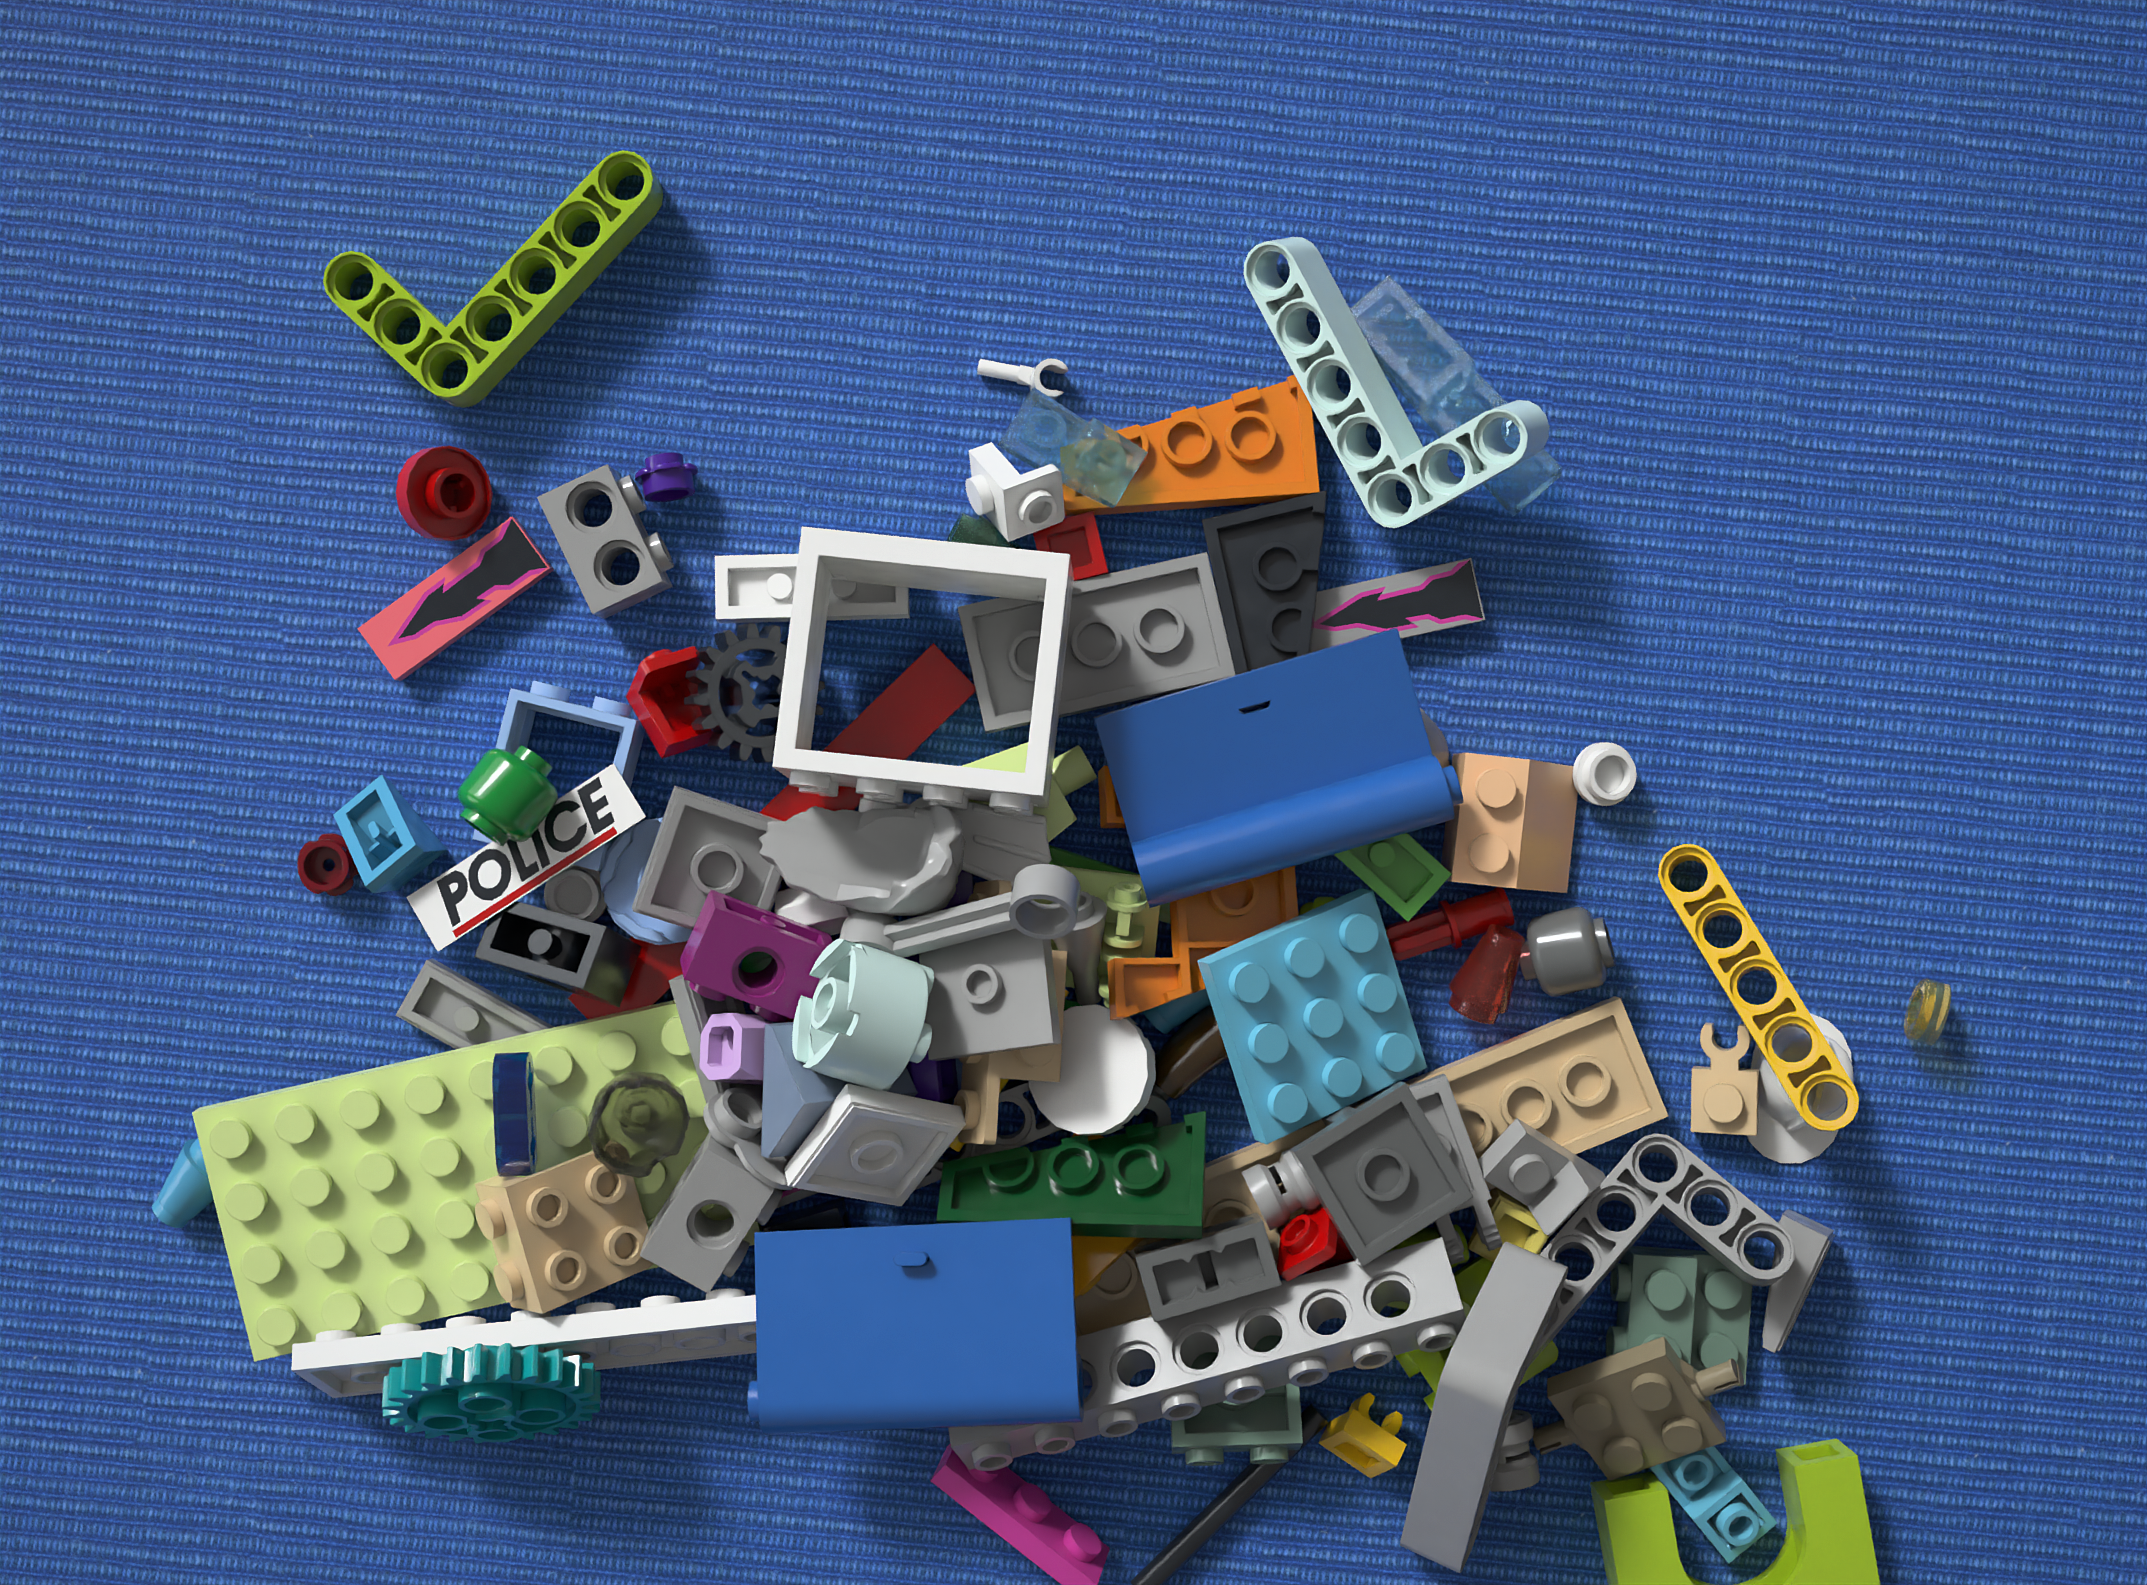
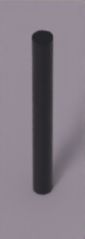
[1131,1403,1329,1585]

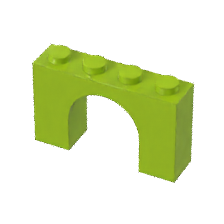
[1590,1438,1880,1585]

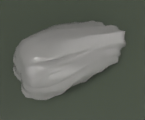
[759,804,966,916]

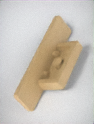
[953,880,1067,1145]

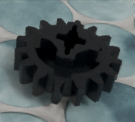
[684,623,825,763]

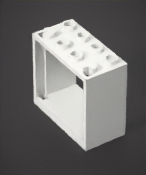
[772,527,1074,817]

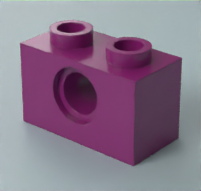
[680,889,833,1023]

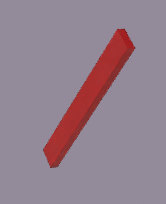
[568,643,976,1019]

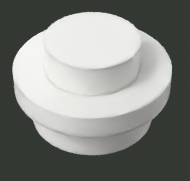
[1573,742,1637,806]
[544,865,607,922]

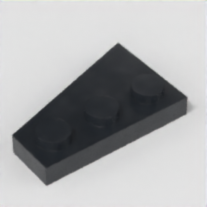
[1202,490,1328,702]

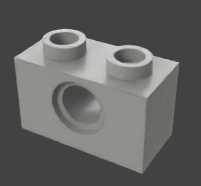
[640,1132,783,1294]

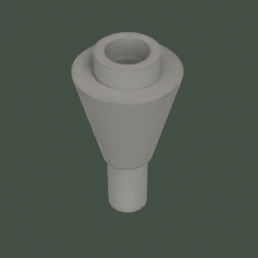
[1050,891,1107,1006]

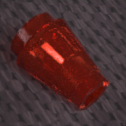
[1448,924,1525,1024]

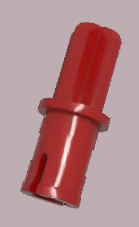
[1385,887,1514,961]

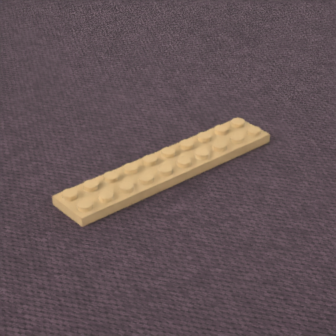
[1075,996,1668,1337]

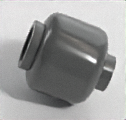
[1516,907,1616,997]

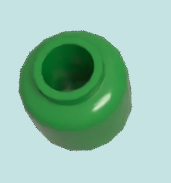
[457,745,558,846]

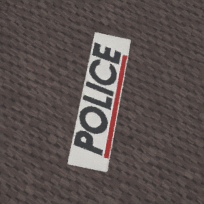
[406,763,646,951]

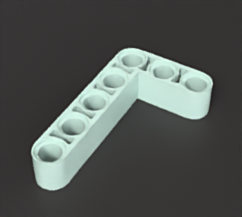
[1244,237,1550,528]

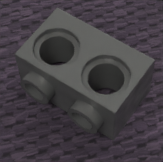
[1133,1213,1282,1322]

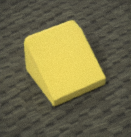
[1468,1187,1549,1263]

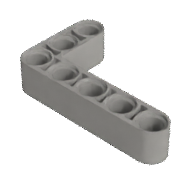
[1527,1134,1795,1369]
[1400,1242,1569,1573]

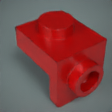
[626,646,713,759]
[1277,1206,1355,1281]

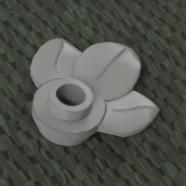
[703,1084,794,1190]

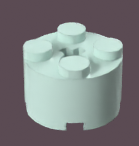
[792,939,934,1091]

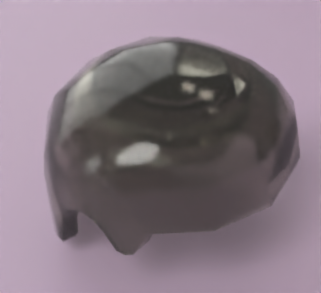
[587,1071,690,1178]

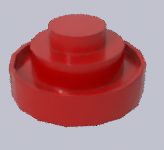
[396,446,493,541]

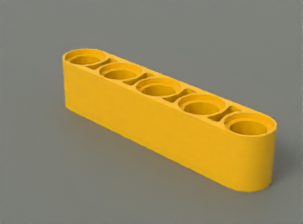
[1658,844,1859,1132]

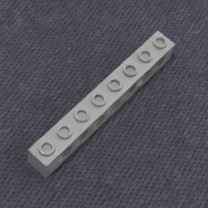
[948,1237,1466,1471]

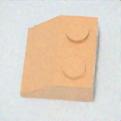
[1441,753,1578,893]

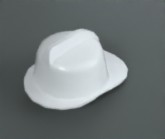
[1747,1013,1854,1163]

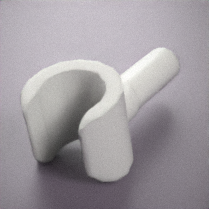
[977,359,1068,401]

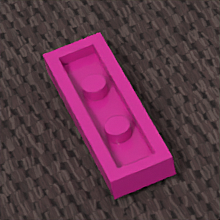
[931,1443,1110,1585]

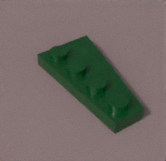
[937,1111,1207,1239]

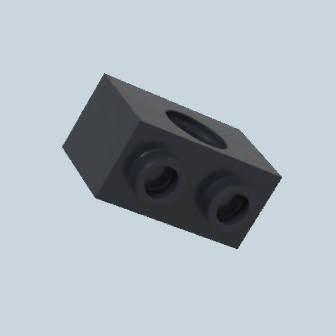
[474,901,642,1007]

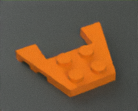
[1098,766,1298,1020]

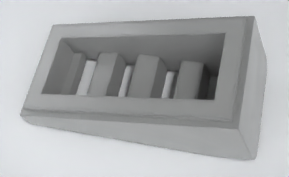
[1762,1209,1835,1353]

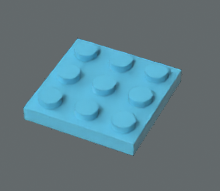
[1197,888,1427,1145]

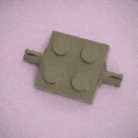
[1532,1337,1744,1481]

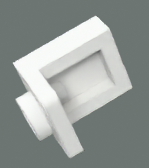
[965,442,1065,542]

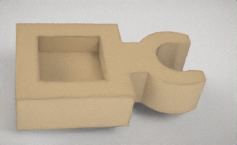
[1691,1022,1759,1136]

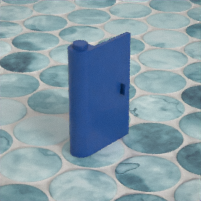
[1094,628,1463,908]
[747,1218,1084,1435]

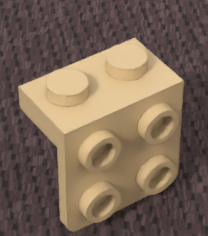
[475,1145,653,1314]

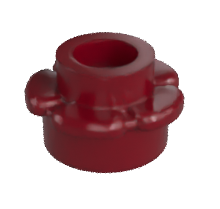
[297,833,359,896]

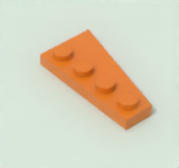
[1059,375,1320,517]

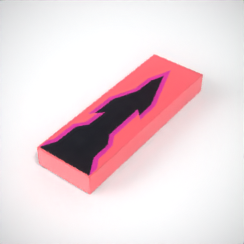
[357,516,554,681]

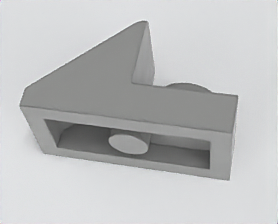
[1478,1118,1606,1237]

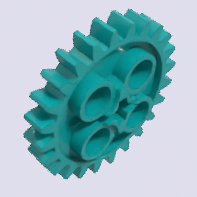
[382,1343,601,1443]

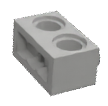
[537,464,674,619]

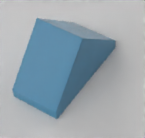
[333,774,447,893]

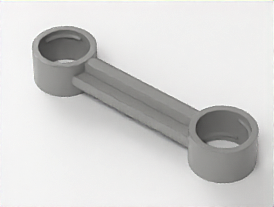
[839,864,1081,958]

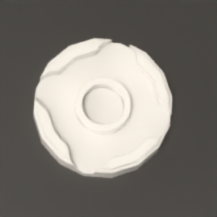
[1029,1004,1156,1136]

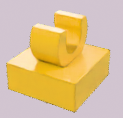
[1318,1393,1407,1479]

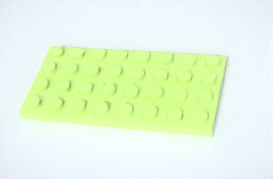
[192,1000,763,1362]

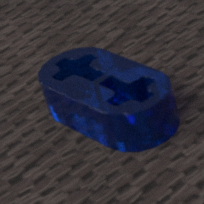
[492,1052,537,1177]

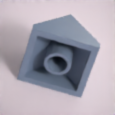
[761,1022,918,1158]

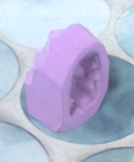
[699,1013,773,1085]

